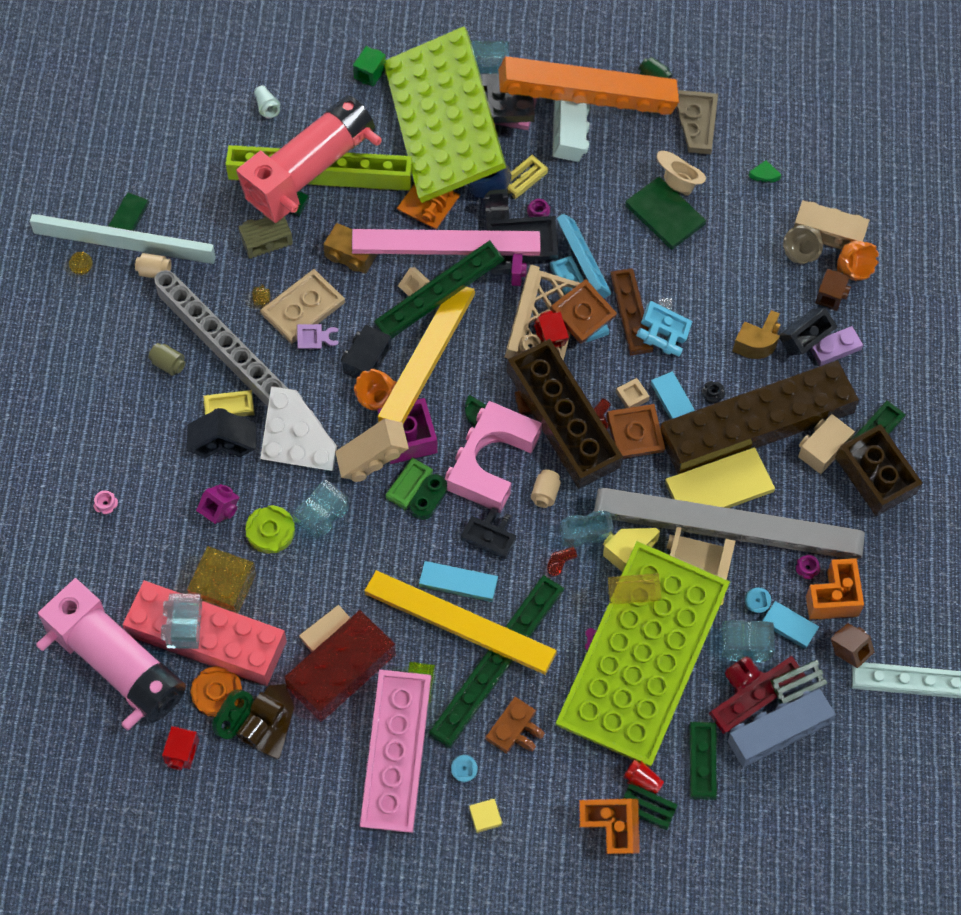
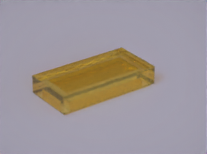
[607,573,661,604]

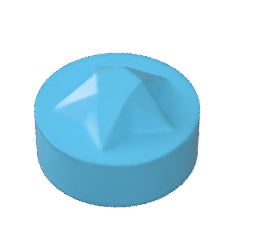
[745,587,771,613]
[451,755,477,782]

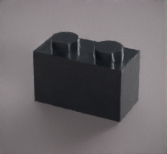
[779,308,838,355]
[341,324,391,379]

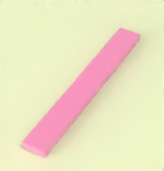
[352,229,540,256]

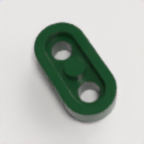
[410,474,447,520]
[212,689,254,739]

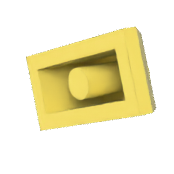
[603,528,660,572]

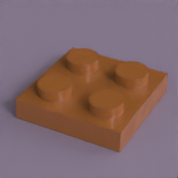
[550,279,617,344]
[606,404,665,459]

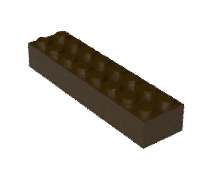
[661,360,859,474]

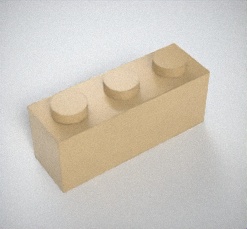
[794,200,870,249]
[335,419,409,482]

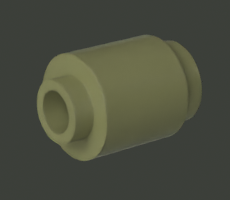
[148,343,186,376]

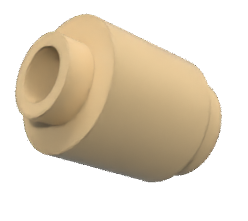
[135,253,171,278]
[531,470,561,508]

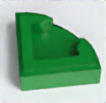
[749,160,782,183]

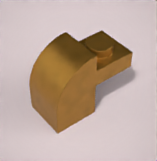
[732,310,781,359]

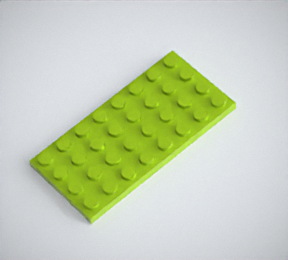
[384,26,506,203]
[555,541,730,768]

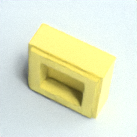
[469,799,502,833]

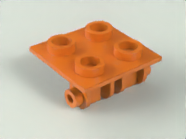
[397,184,460,229]

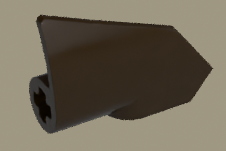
[236,684,295,759]

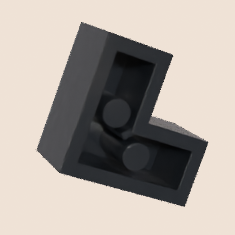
[186,408,256,458]

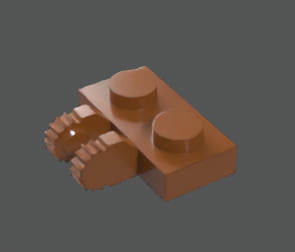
[486,697,545,754]

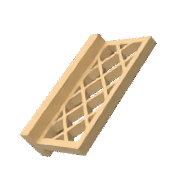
[504,265,580,360]

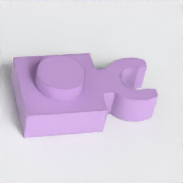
[297,324,338,349]

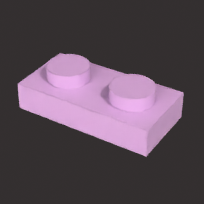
[810,326,863,366]

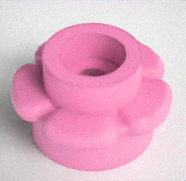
[93,491,118,514]

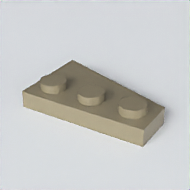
[676,90,718,154]

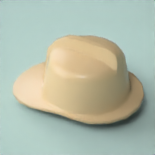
[656,151,706,196]

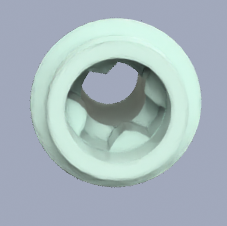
[254,86,280,118]

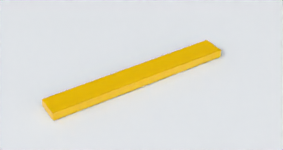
[378,287,475,424]
[364,570,557,675]

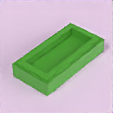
[386,458,433,510]

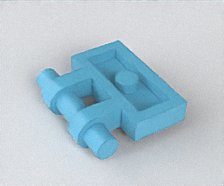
[636,301,692,357]

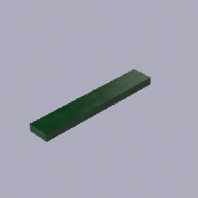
[374,240,504,339]

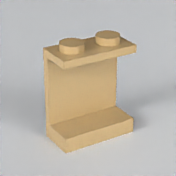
[667,527,735,580]

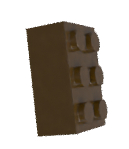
[835,424,923,517]

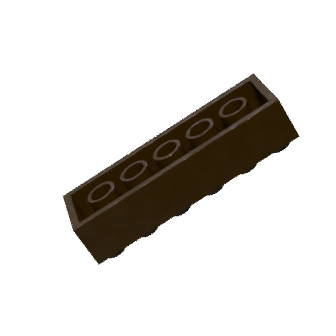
[506,339,623,489]

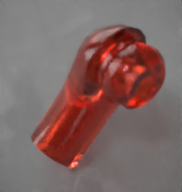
[594,398,611,430]
[547,546,577,576]

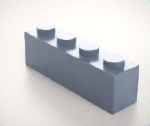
[727,689,836,768]

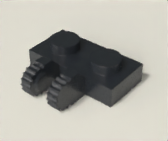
[461,508,516,560]

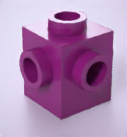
[196,484,240,524]

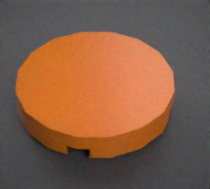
[191,666,243,717]

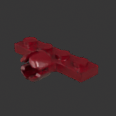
[709,656,806,734]

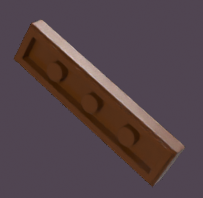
[610,268,654,356]

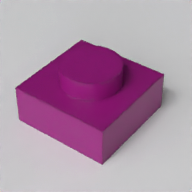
[512,253,527,286]

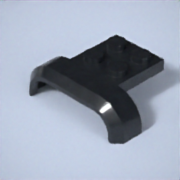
[480,73,554,123]
[484,189,558,276]

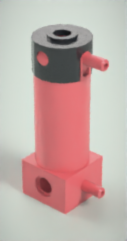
[236,95,382,224]

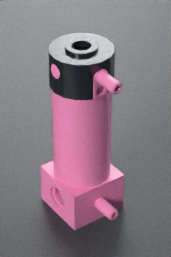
[36,578,186,730]

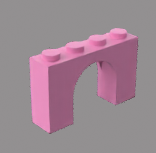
[445,401,542,513]

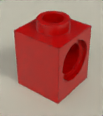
[534,311,569,348]
[162,726,199,770]

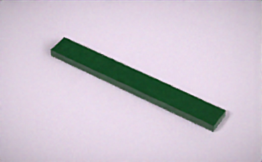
[429,575,564,749]

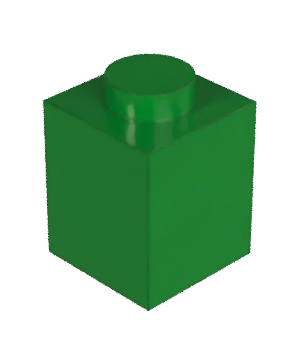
[353,46,386,87]

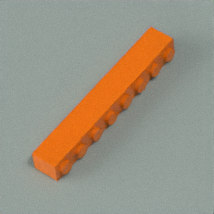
[499,56,679,115]

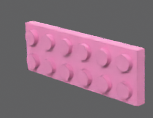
[360,670,431,833]

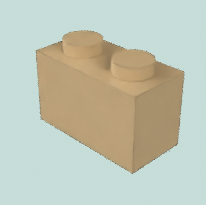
[798,414,855,474]

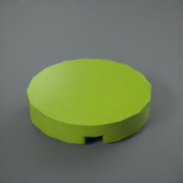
[245,505,295,554]

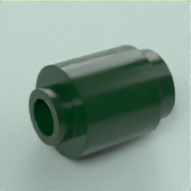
[639,57,673,79]

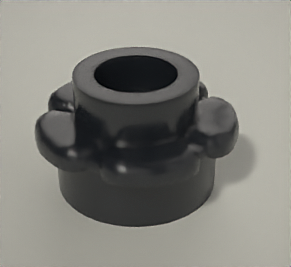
[702,381,726,404]

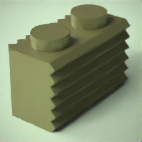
[238,215,293,259]

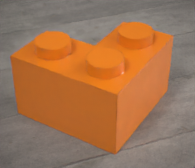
[806,558,864,620]
[579,799,640,854]

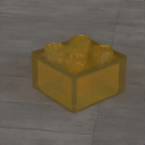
[187,546,256,614]

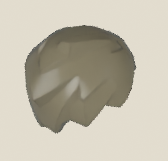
[783,225,823,264]

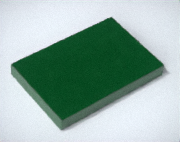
[625,176,706,250]

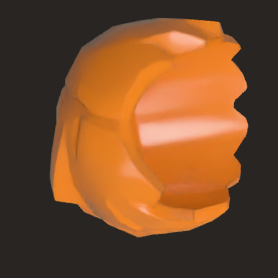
[837,241,879,281]
[354,369,397,411]

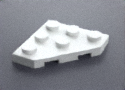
[260,386,337,471]

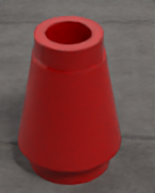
[623,759,664,794]

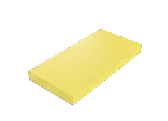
[665,447,775,508]

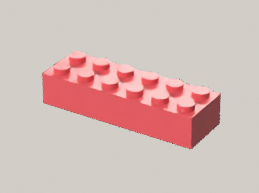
[123,580,287,686]

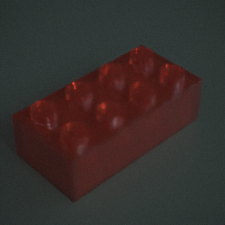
[284,610,396,722]

